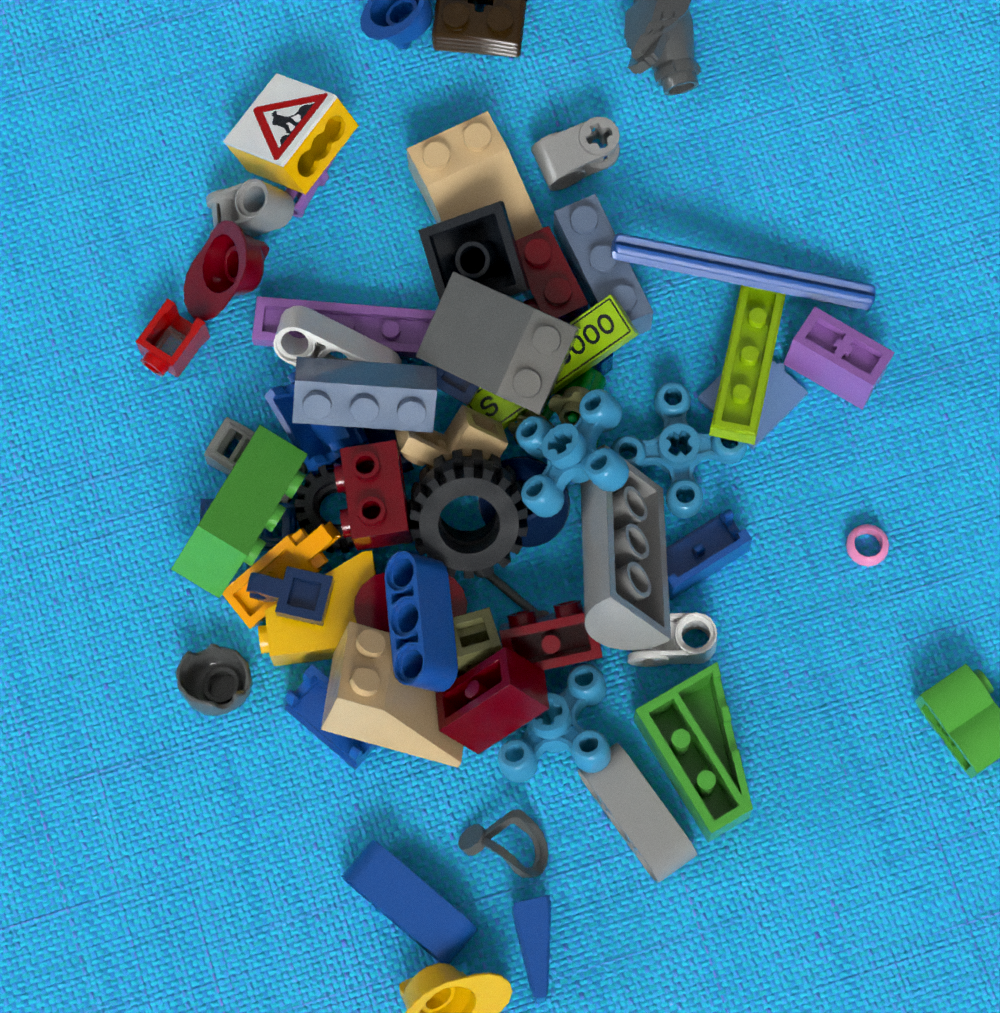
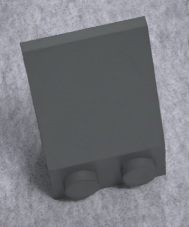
[415,271,581,414]

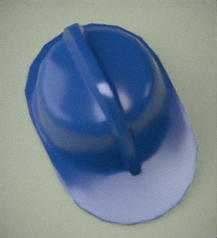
[360,0,433,50]

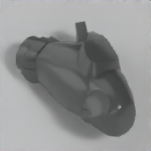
[624,0,701,96]

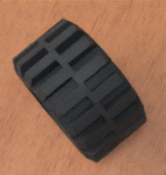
[409,449,528,579]

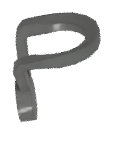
[458,809,548,878]

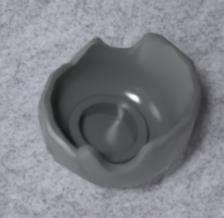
[175,644,253,716]

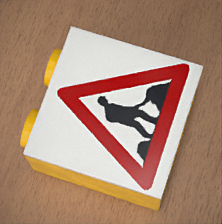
[223,73,359,195]

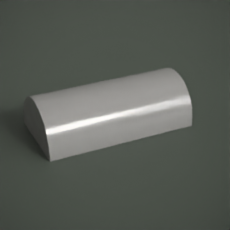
[580,444,671,650]

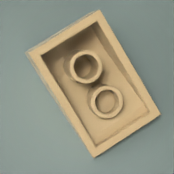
[406,111,543,241]
[321,621,463,768]

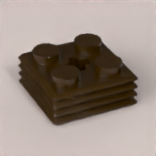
[432,0,527,58]

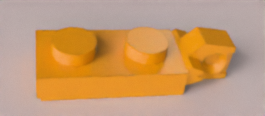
[222,521,342,629]

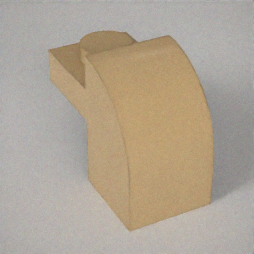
[395,405,509,469]

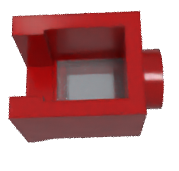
[136,298,210,378]

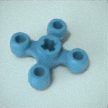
[610,381,748,518]
[516,389,629,518]
[498,664,611,783]

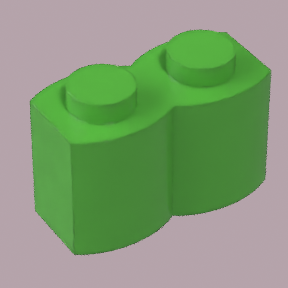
[915,664,1000,779]

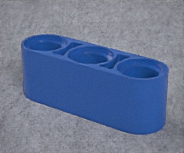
[384,551,458,692]
[341,840,478,964]

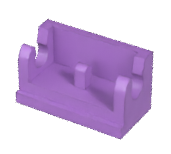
[783,307,895,410]

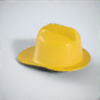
[399,963,512,1013]

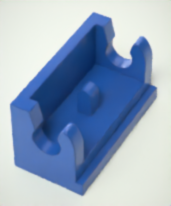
[264,371,369,472]
[666,509,752,600]
[284,664,377,770]

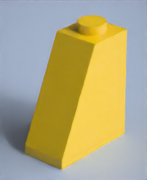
[258,550,376,667]

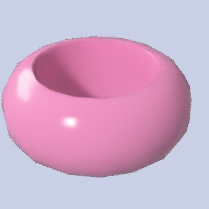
[846,524,889,567]

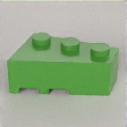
[171,425,308,598]
[633,661,753,842]

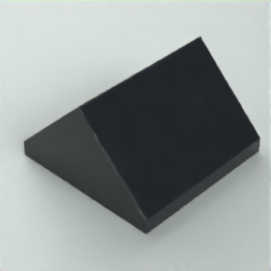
[418,201,531,300]

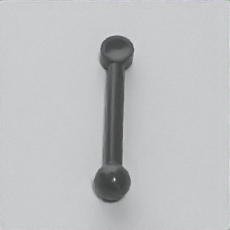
[474,570,549,617]

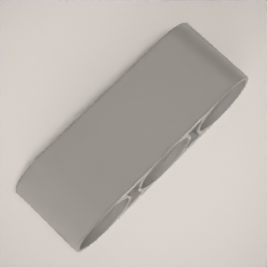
[577,743,697,883]

